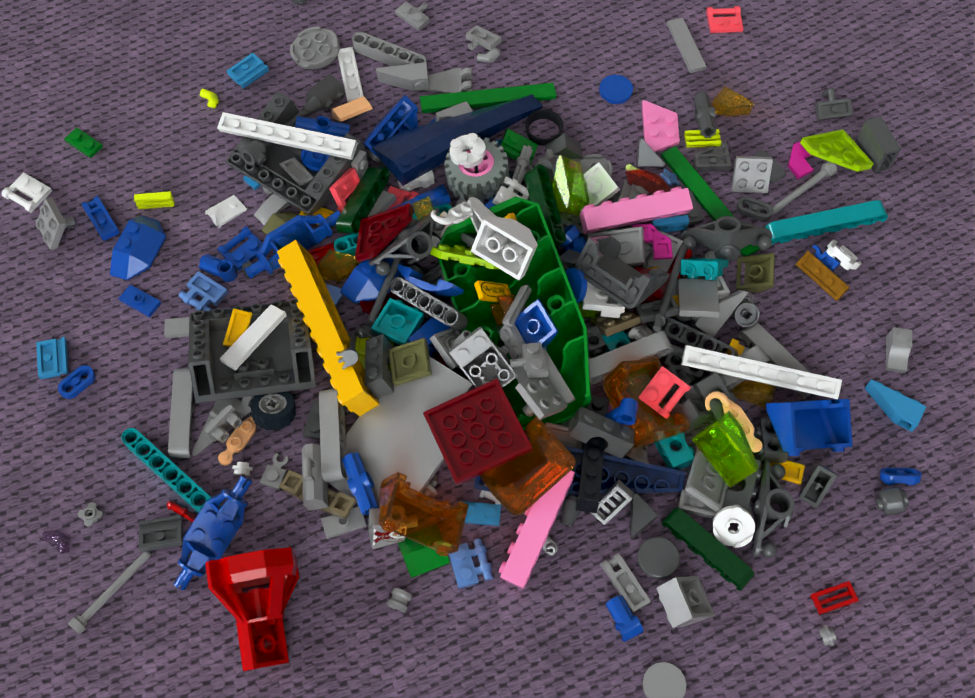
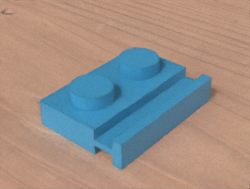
[227,53,269,89]
[36,337,69,379]

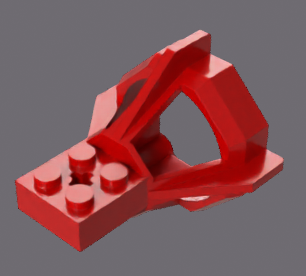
[205,547,299,671]

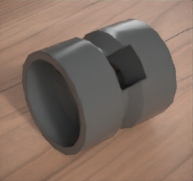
[731,299,760,327]

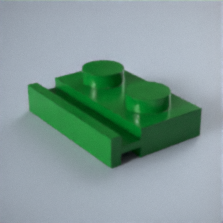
[500,129,538,165]

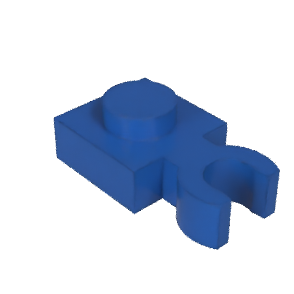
[812,245,840,272]

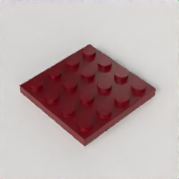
[423,379,533,486]

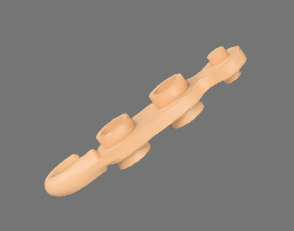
[705,391,762,452]
[218,415,257,466]

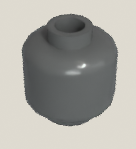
[875,487,909,516]

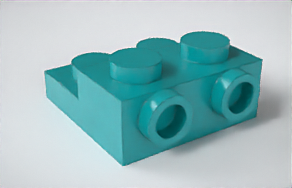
[681,258,729,280]
[371,298,424,345]

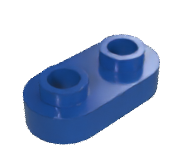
[58,365,96,399]
[879,467,922,486]

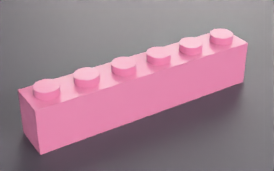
[579,187,693,234]
[499,462,575,589]

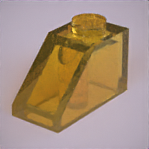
[712,86,754,117]
[317,249,361,282]
[731,379,776,409]

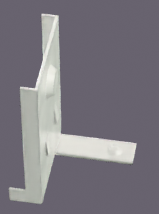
[205,195,247,229]

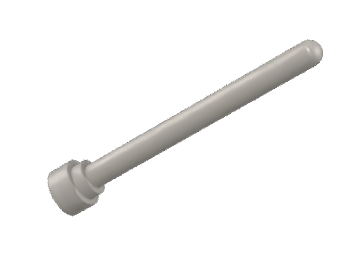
[772,161,837,214]
[67,551,151,635]

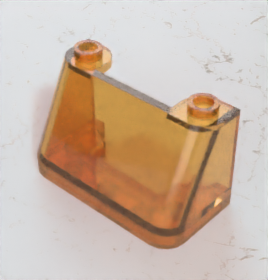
[604,358,691,448]
[479,416,576,515]
[379,472,469,556]

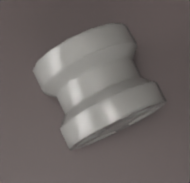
[386,588,412,613]

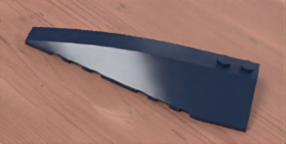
[372,95,543,186]
[474,437,685,497]

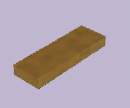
[795,251,850,301]

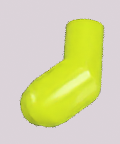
[200,89,219,109]

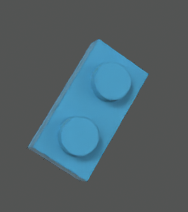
[651,215,689,233]
[458,501,501,526]

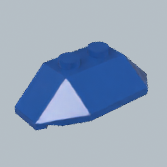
[363,95,418,156]
[110,216,166,280]
[340,252,405,303]

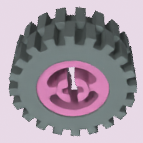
[444,137,509,203]

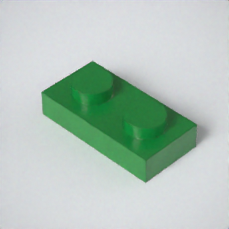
[64,127,103,159]

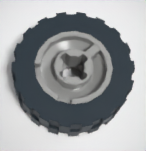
[251,391,296,430]

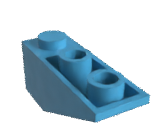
[865,379,926,432]

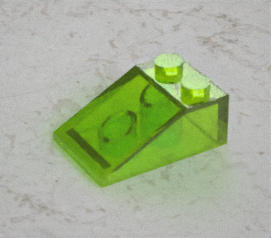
[553,155,589,217]
[692,411,759,487]

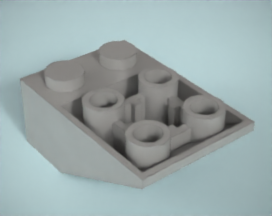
[449,326,518,388]

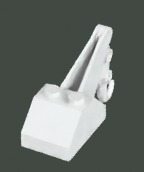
[431,197,538,280]

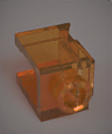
[490,295,515,326]

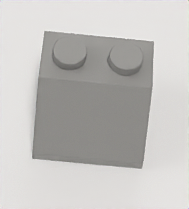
[656,576,715,628]

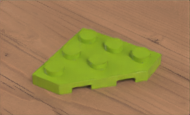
[800,129,874,172]
[430,244,499,269]

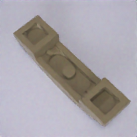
[279,470,357,518]

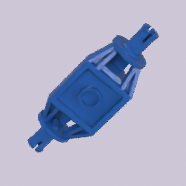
[244,210,341,279]
[173,475,253,590]

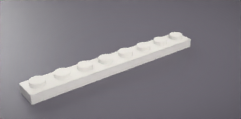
[217,112,358,160]
[681,345,842,399]

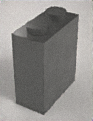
[856,116,901,173]

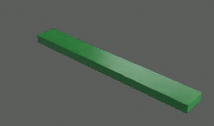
[420,83,556,113]
[661,146,760,257]

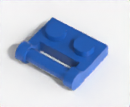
[217,226,263,271]

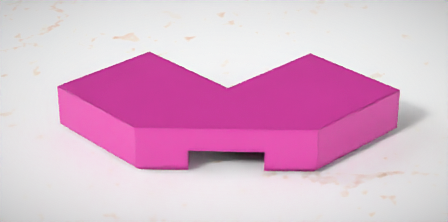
[788,141,813,179]
[632,224,673,260]

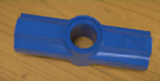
[295,116,350,137]
[342,452,380,515]

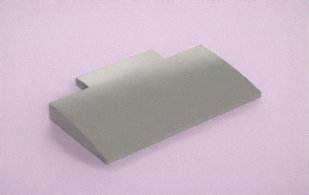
[328,356,475,508]

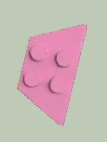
[642,100,680,152]

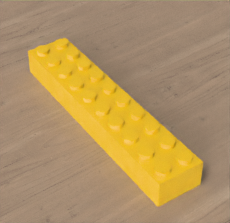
[277,240,380,416]

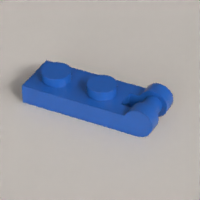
[81,196,120,241]

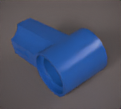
[199,254,237,282]
[604,398,639,425]
[605,595,643,642]

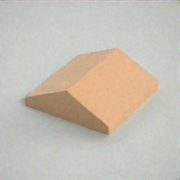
[332,96,372,122]

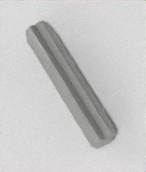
[502,285,532,328]

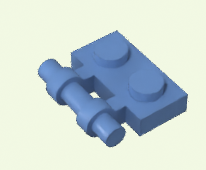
[179,271,228,311]
[447,539,493,589]

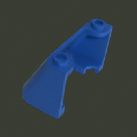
[766,399,853,456]

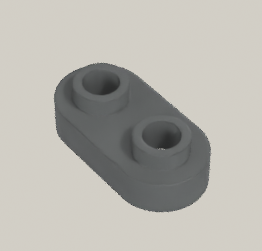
[736,196,773,221]

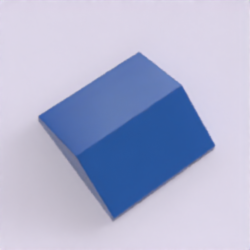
[515,299,559,348]

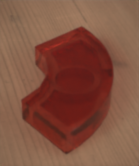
[625,169,671,195]

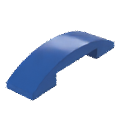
[397,264,464,297]

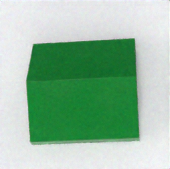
[398,525,450,578]

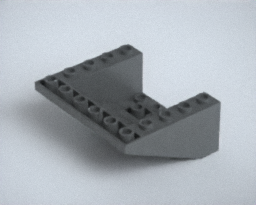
[225,91,371,216]
[188,299,316,403]

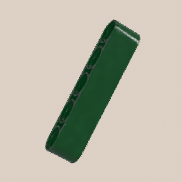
[525,164,566,248]
[336,167,389,234]
[662,507,755,591]

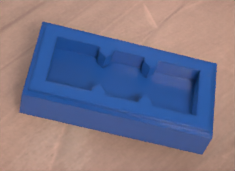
[118,285,161,318]

